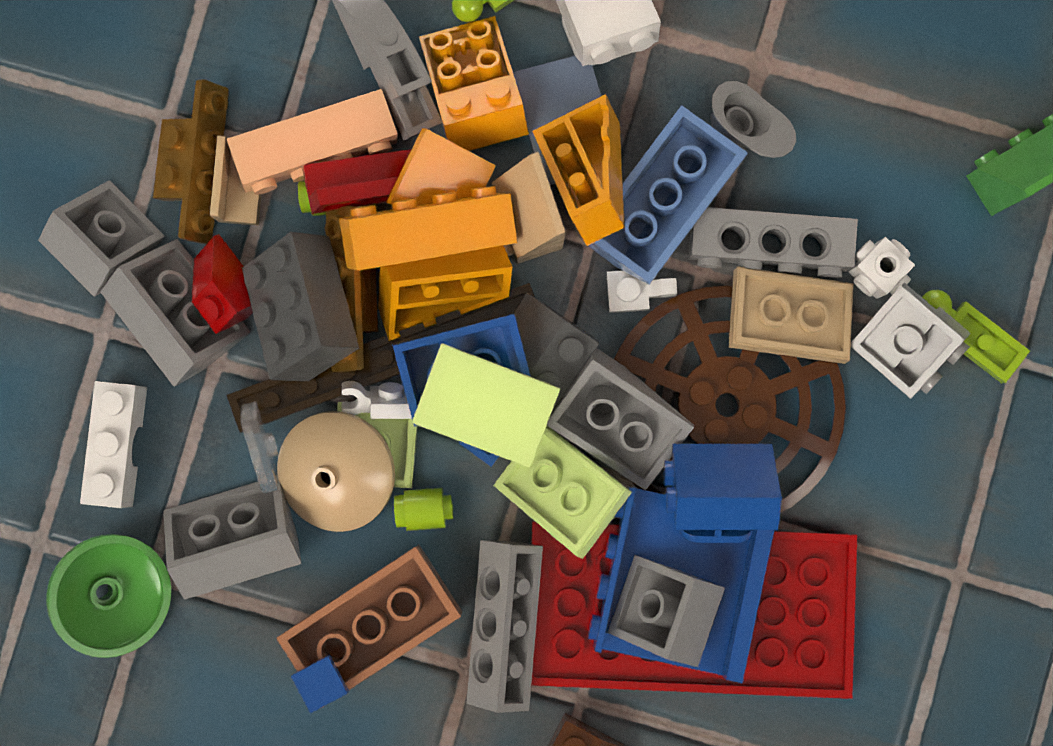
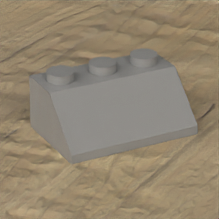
[100,239,250,387]
[163,475,301,600]

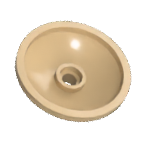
[277,411,395,532]

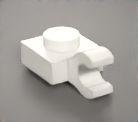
[607,271,677,313]
[342,381,412,419]

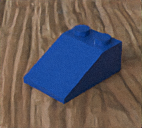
[393,314,531,426]

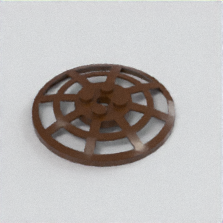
[614,286,846,513]

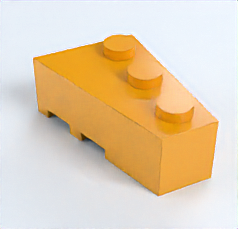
[532,94,624,246]

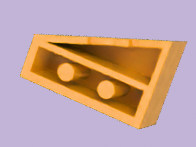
[378,245,512,341]

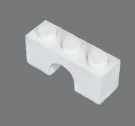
[80,381,147,508]

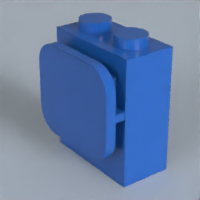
[664,444,781,543]

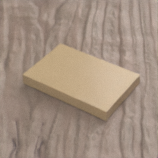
[729,266,853,364]

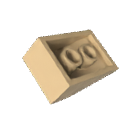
[492,152,565,264]

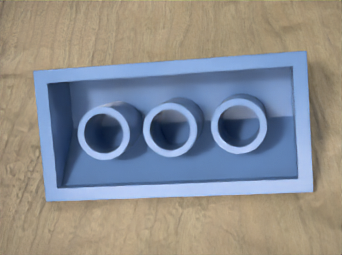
[584,105,748,285]

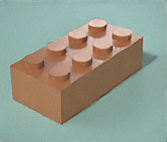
[276,544,463,706]

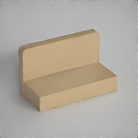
[210,136,262,226]

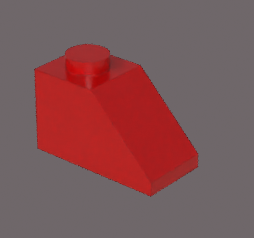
[192,234,253,334]

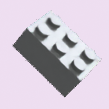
[242,232,359,381]

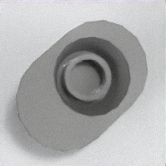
[710,81,796,158]

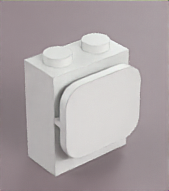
[556,0,661,66]

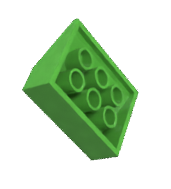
[966,114,1053,216]

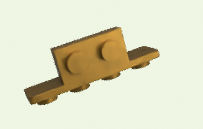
[153,79,229,244]
[325,206,378,372]

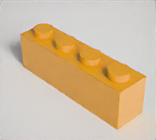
[339,186,517,271]

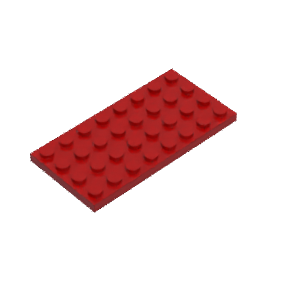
[531,521,857,699]

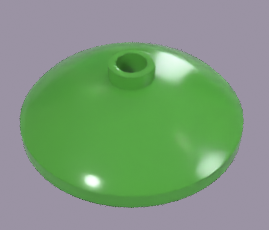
[46,534,171,658]

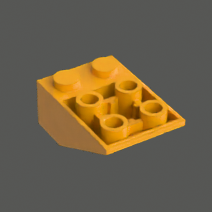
[419,16,529,151]

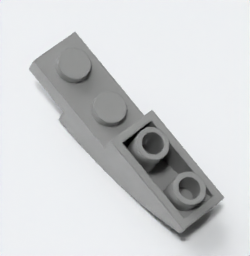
[332,0,443,140]

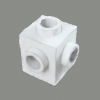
[848,237,915,299]

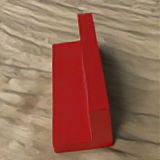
[302,149,412,214]

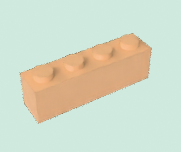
[226,89,398,195]

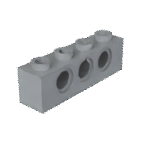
[688,207,858,278]
[466,540,543,713]

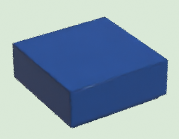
[291,654,349,714]

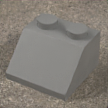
[38,180,165,297]
[608,555,725,667]

